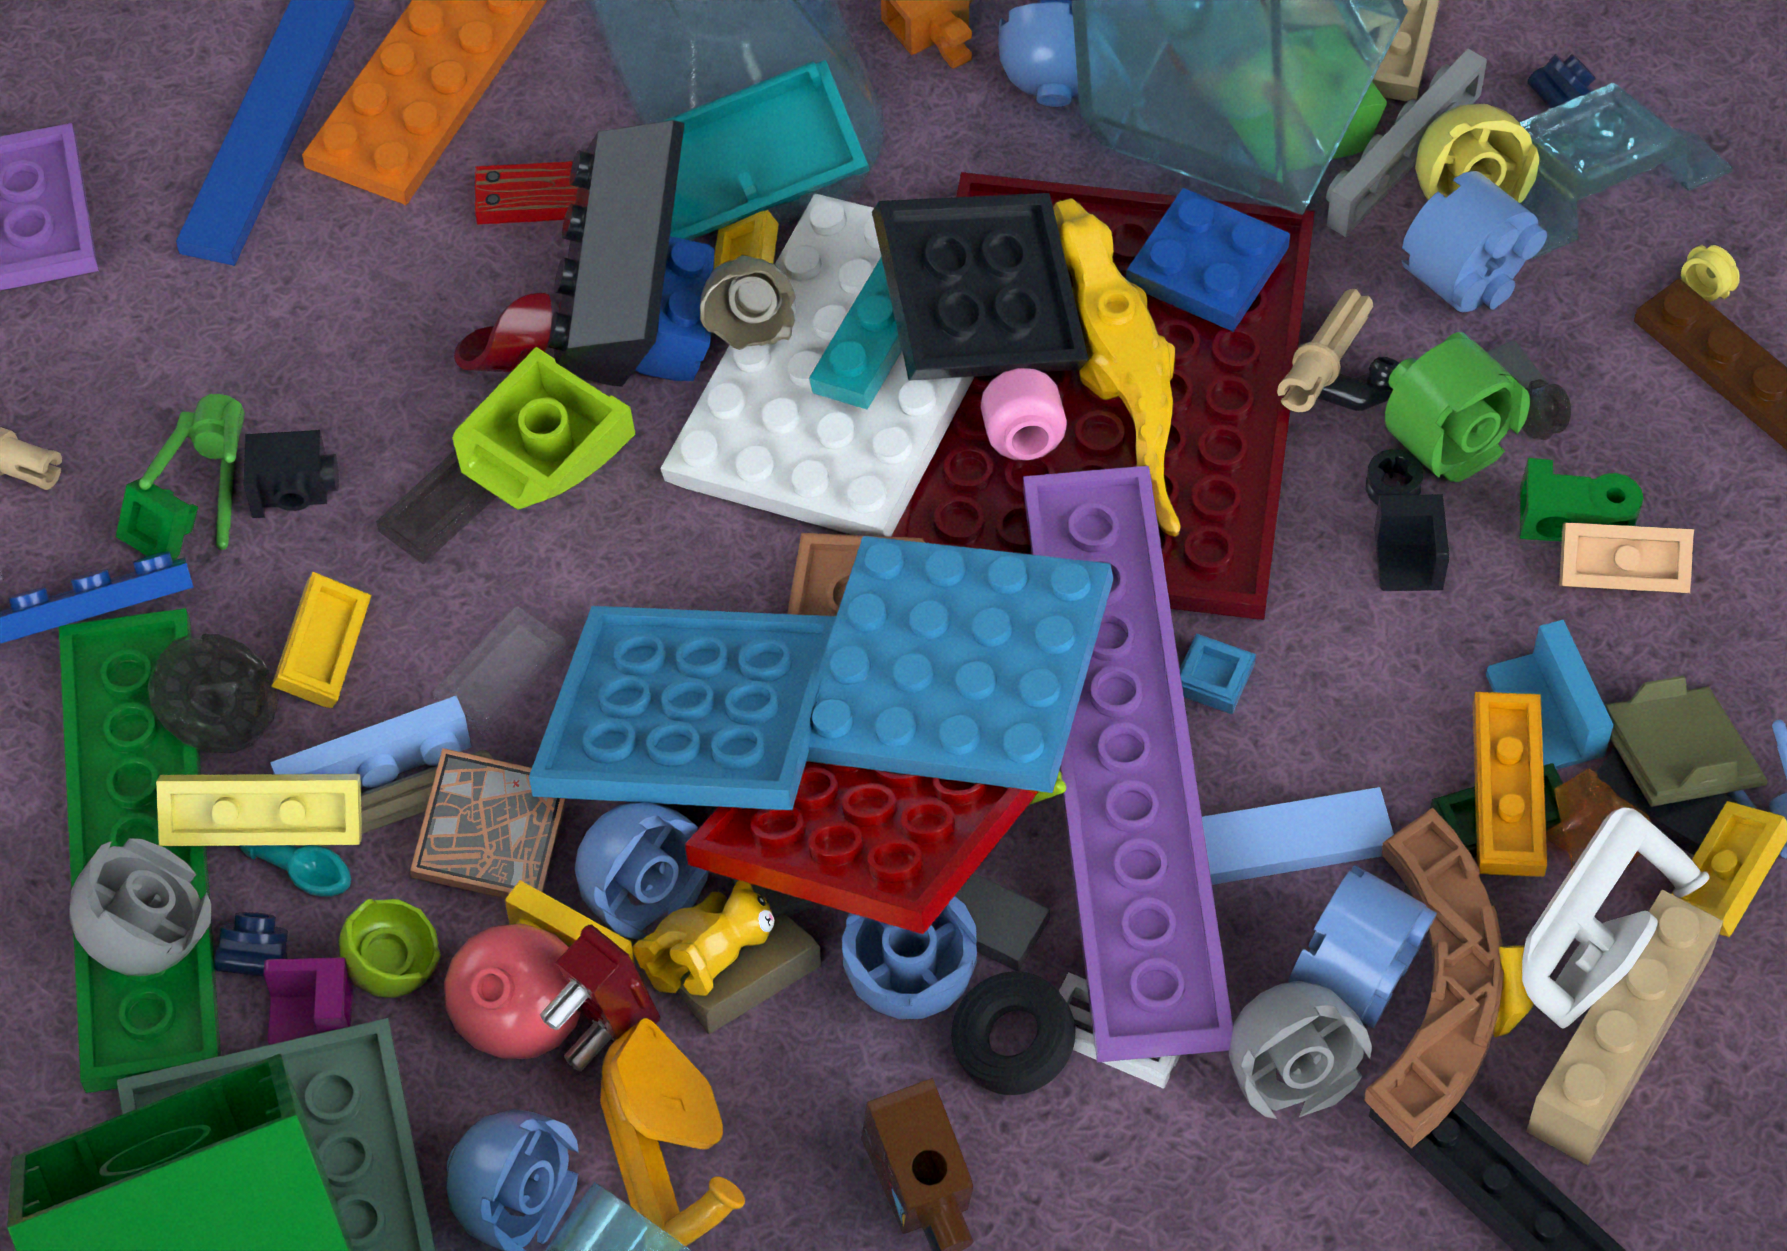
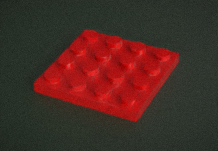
[685,761,1039,934]

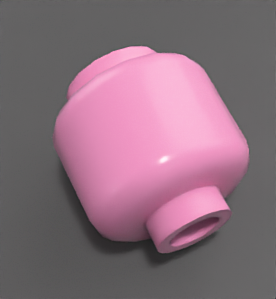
[981,368,1067,460]

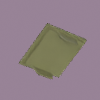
[1604,676,1768,807]

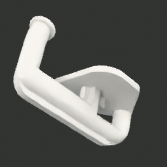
[1522,808,1710,1028]

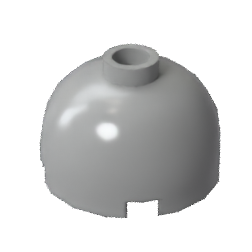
[70,839,211,976]
[1229,981,1372,1119]

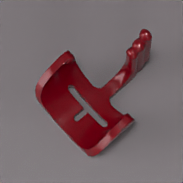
[454,293,562,372]

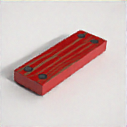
[475,161,578,225]

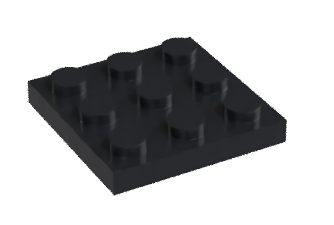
[872,193,1089,381]

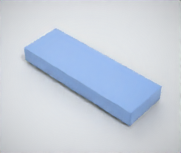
[1202,787,1394,885]

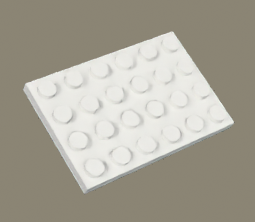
[660,194,974,537]

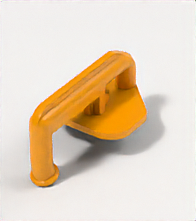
[600,1018,745,1251]

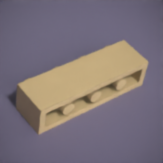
[1526,889,1724,1166]

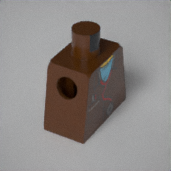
[861,1078,974,1251]

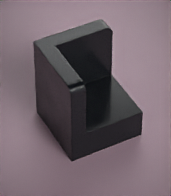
[1374,494,1449,591]

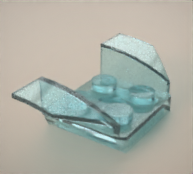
[1520,82,1732,259]

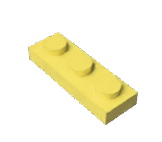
[156,774,362,846]

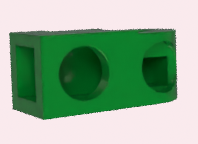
[1520,458,1644,542]

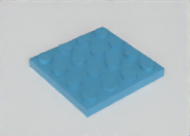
[807,536,1113,793]
[529,606,836,810]

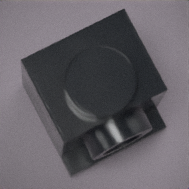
[243,430,339,518]

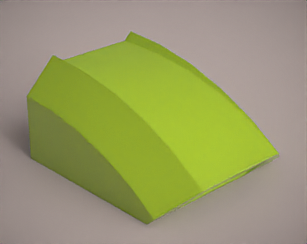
[452,347,635,510]

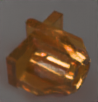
[1546,768,1651,869]

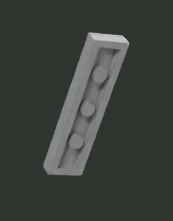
[1326,49,1487,237]

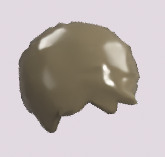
[700,255,796,350]

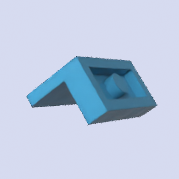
[1486,620,1613,770]

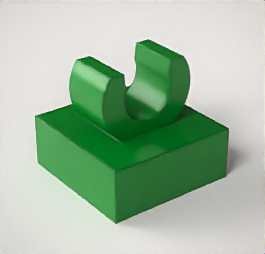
[115,478,198,561]

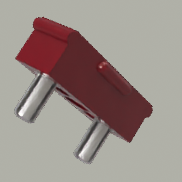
[540,924,661,1071]

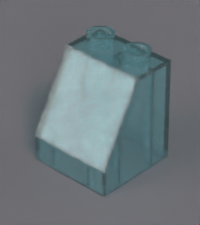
[1072,0,1408,215]

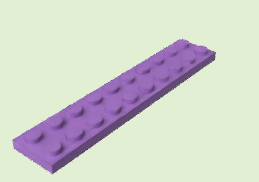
[1023,466,1233,1063]

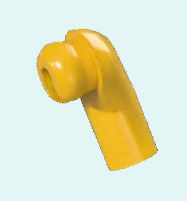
[1493,945,1534,1037]

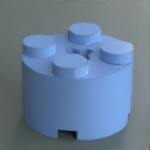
[1402,171,1547,312]
[1288,865,1437,1028]

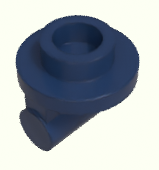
[1528,54,1596,123]
[215,912,288,977]

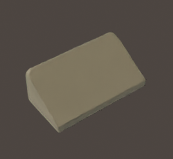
[677,913,821,1034]

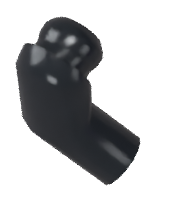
[1318,357,1399,411]

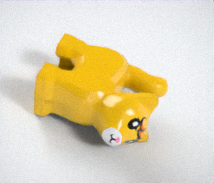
[632,880,775,996]

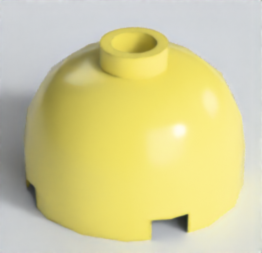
[1415,104,1540,203]

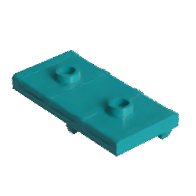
[660,60,870,240]

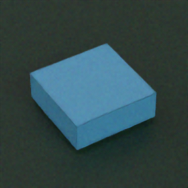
[1180,633,1256,714]

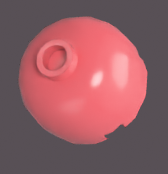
[444,924,581,1060]

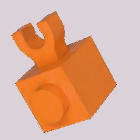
[881,0,973,69]

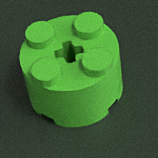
[1385,332,1530,482]

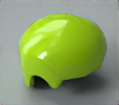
[338,899,441,998]

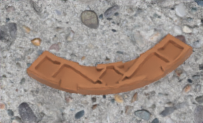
[1365,807,1504,1148]

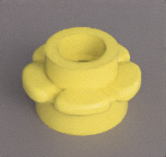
[1681,245,1740,302]

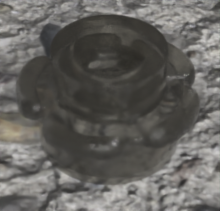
[1522,379,1571,440]

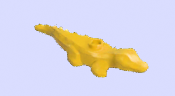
[1053,198,1181,537]

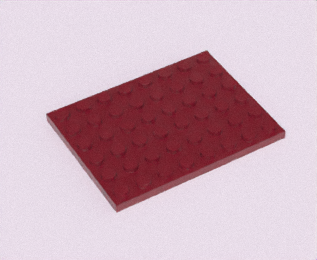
[892,172,1315,620]

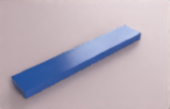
[176,0,355,266]

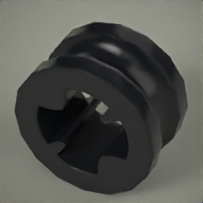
[1365,449,1423,506]

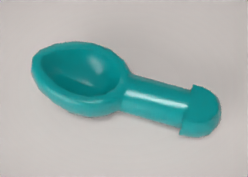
[239,845,352,897]

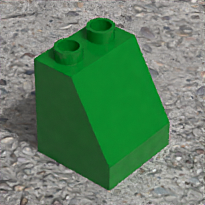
[7,1053,355,1251]

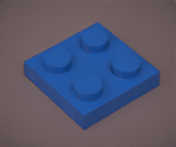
[1126,188,1290,332]

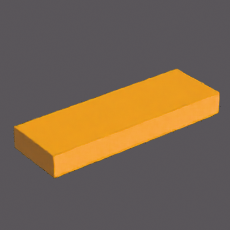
[1473,692,1547,877]

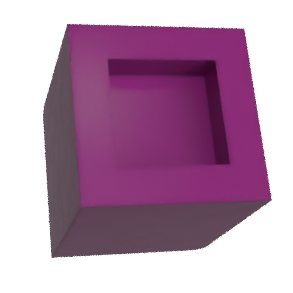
[263,957,353,1045]

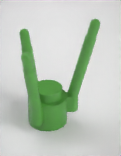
[139,394,245,550]

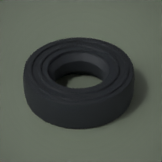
[951,971,1075,1095]

